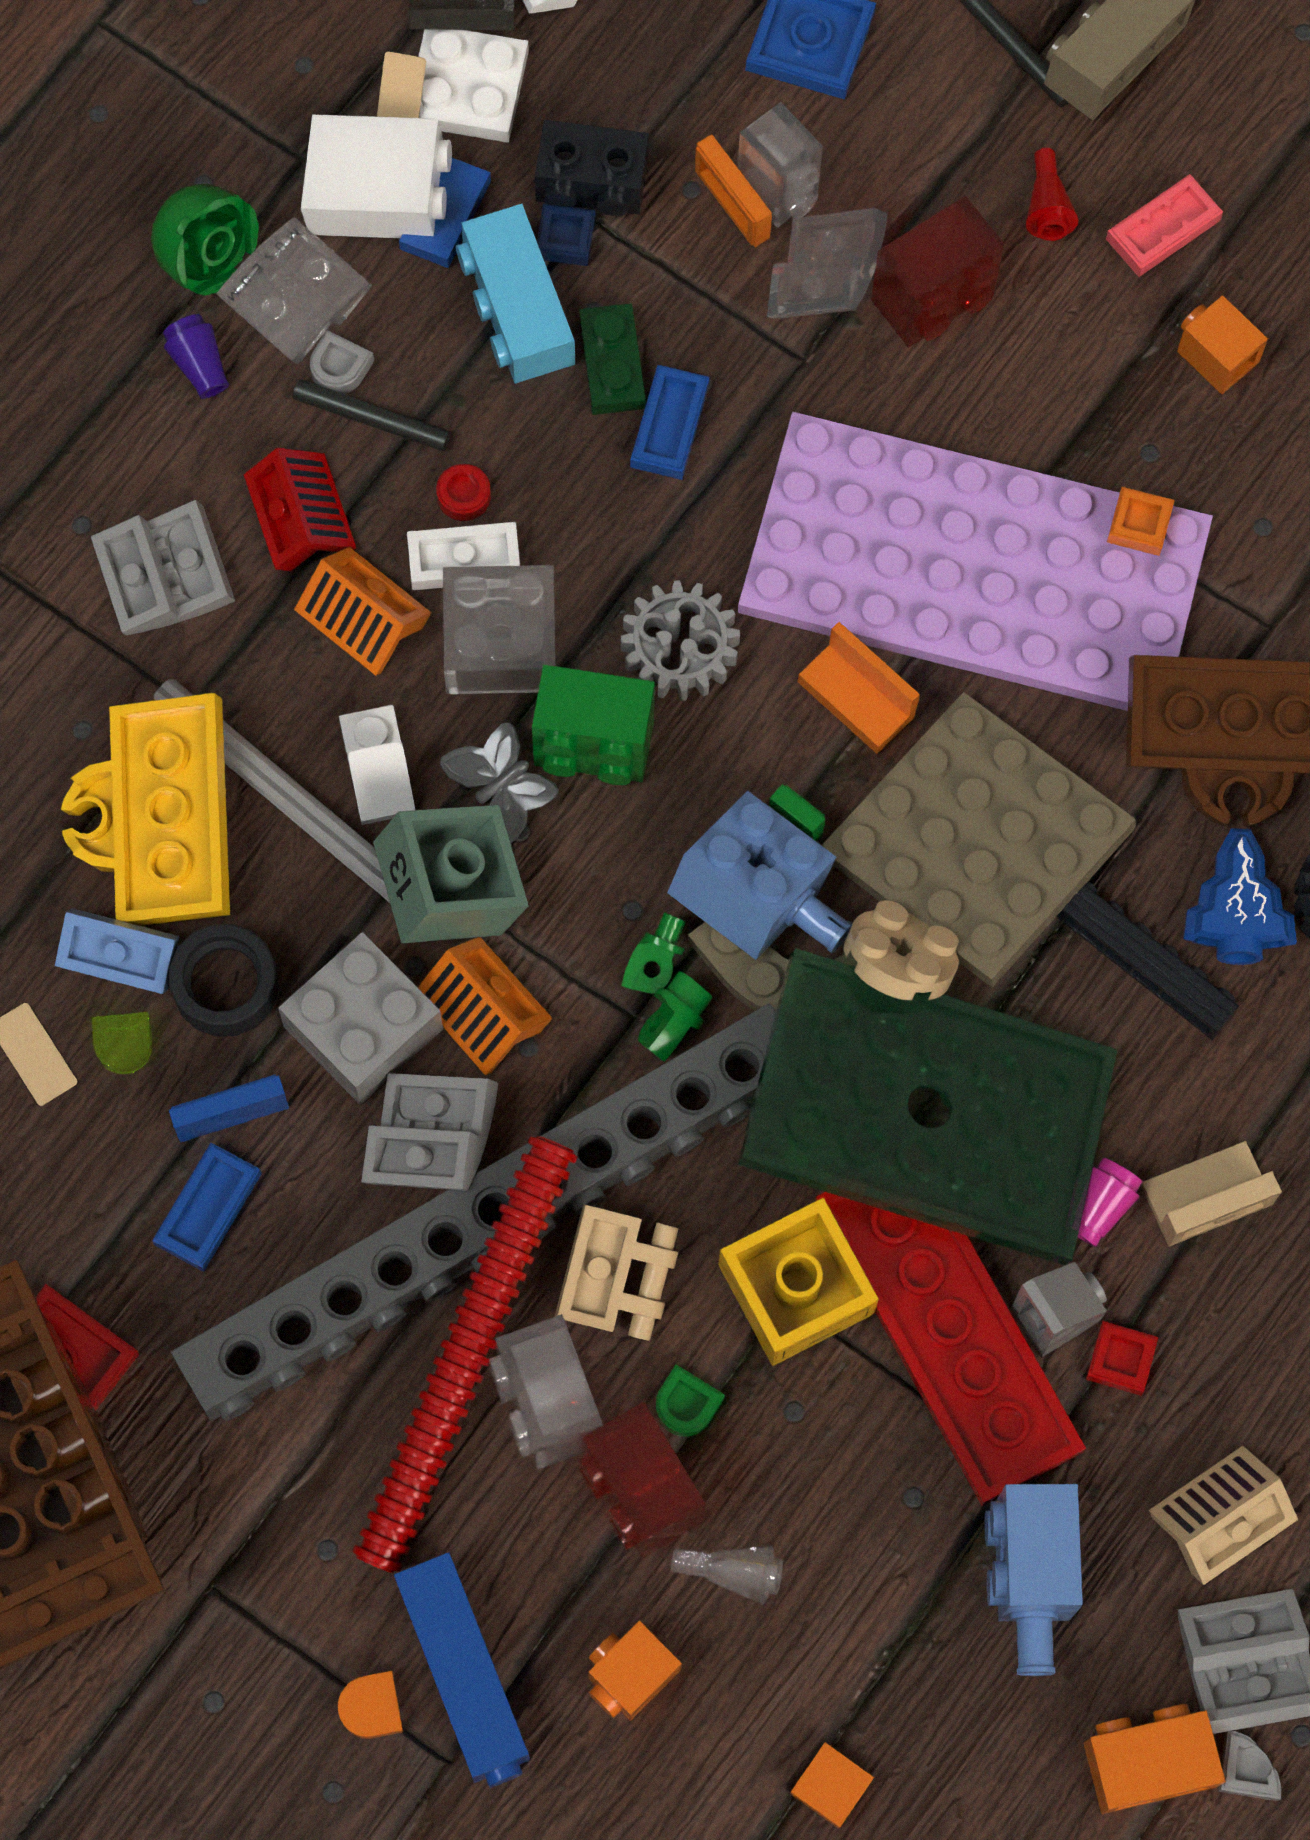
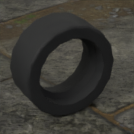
[169,924,279,1037]

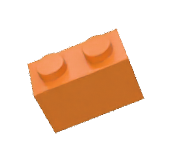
[1083,1704,1226,1814]

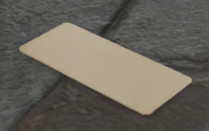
[377,52,426,118]
[0,1003,77,1106]

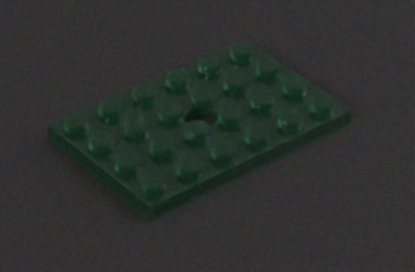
[737,948,1118,1266]

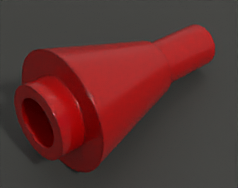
[1026,148,1079,241]

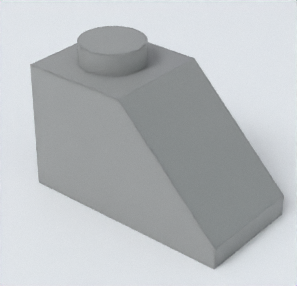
[1011,1262,1107,1358]

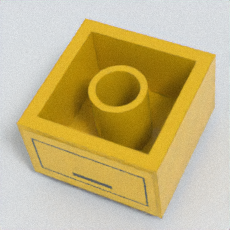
[718,1198,879,1366]

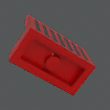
[244,448,357,571]

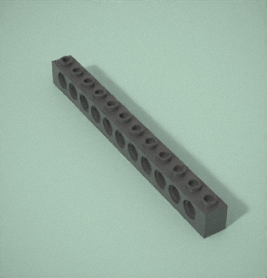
[171,1003,806,1422]

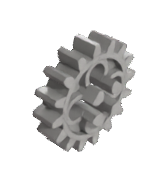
[621,580,740,701]

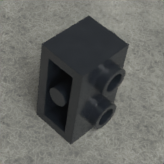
[535,120,649,216]

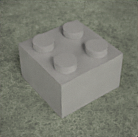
[278,932,443,1105]

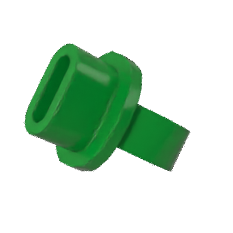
[621,912,686,994]
[638,971,713,1062]

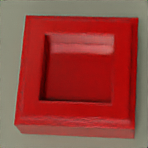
[1086,1321,1158,1396]

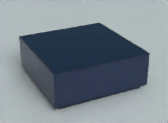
[537,204,596,266]

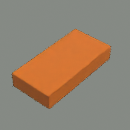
[695,134,772,247]

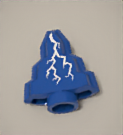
[1183,828,1297,965]

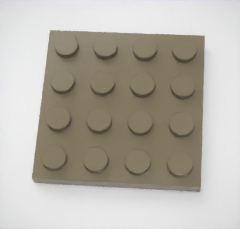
[822,692,1136,988]

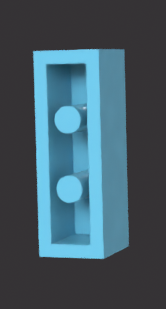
[456,204,575,384]

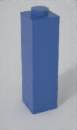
[394,1552,530,1787]

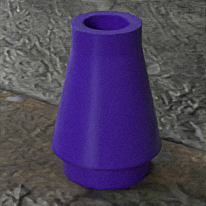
[163,314,229,399]

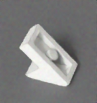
[339,705,415,825]

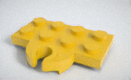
[61,693,230,926]

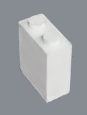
[301,115,452,238]

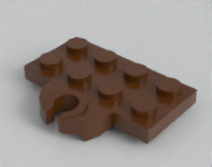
[1126,655,1310,826]

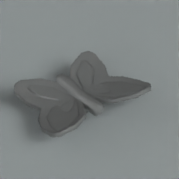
[440,722,559,844]

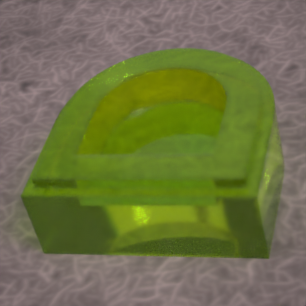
[92,1012,152,1074]

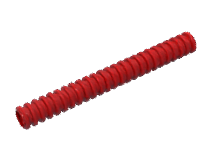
[352,1135,578,1573]

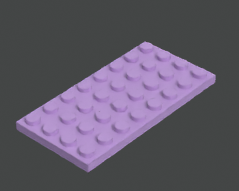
[738,412,1213,711]

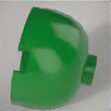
[151,183,259,296]

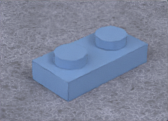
[55,908,180,994]

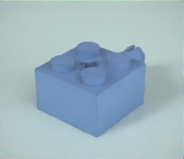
[667,791,853,960]
[985,1484,1083,1676]

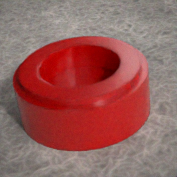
[436,464,491,521]

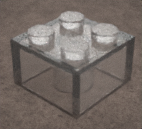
[443,565,556,694]
[489,1314,603,1470]

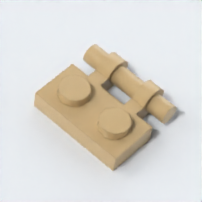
[555,1204,679,1341]

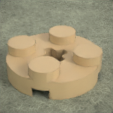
[844,900,959,1001]

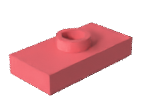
[1106,174,1223,277]

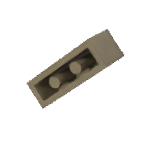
[1044,0,1195,120]

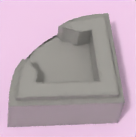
[1218,1731,1281,1801]

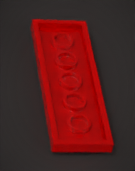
[815,1145,1086,1506]

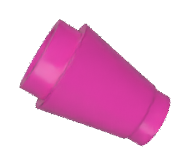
[1066,1158,1143,1247]

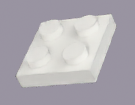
[418,24,529,143]

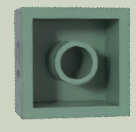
[373,805,529,943]

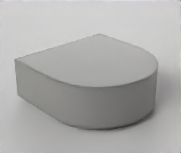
[310,330,374,394]

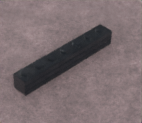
[1056,881,1239,1041]

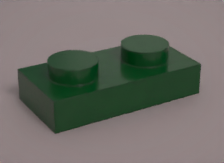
[579,303,646,415]

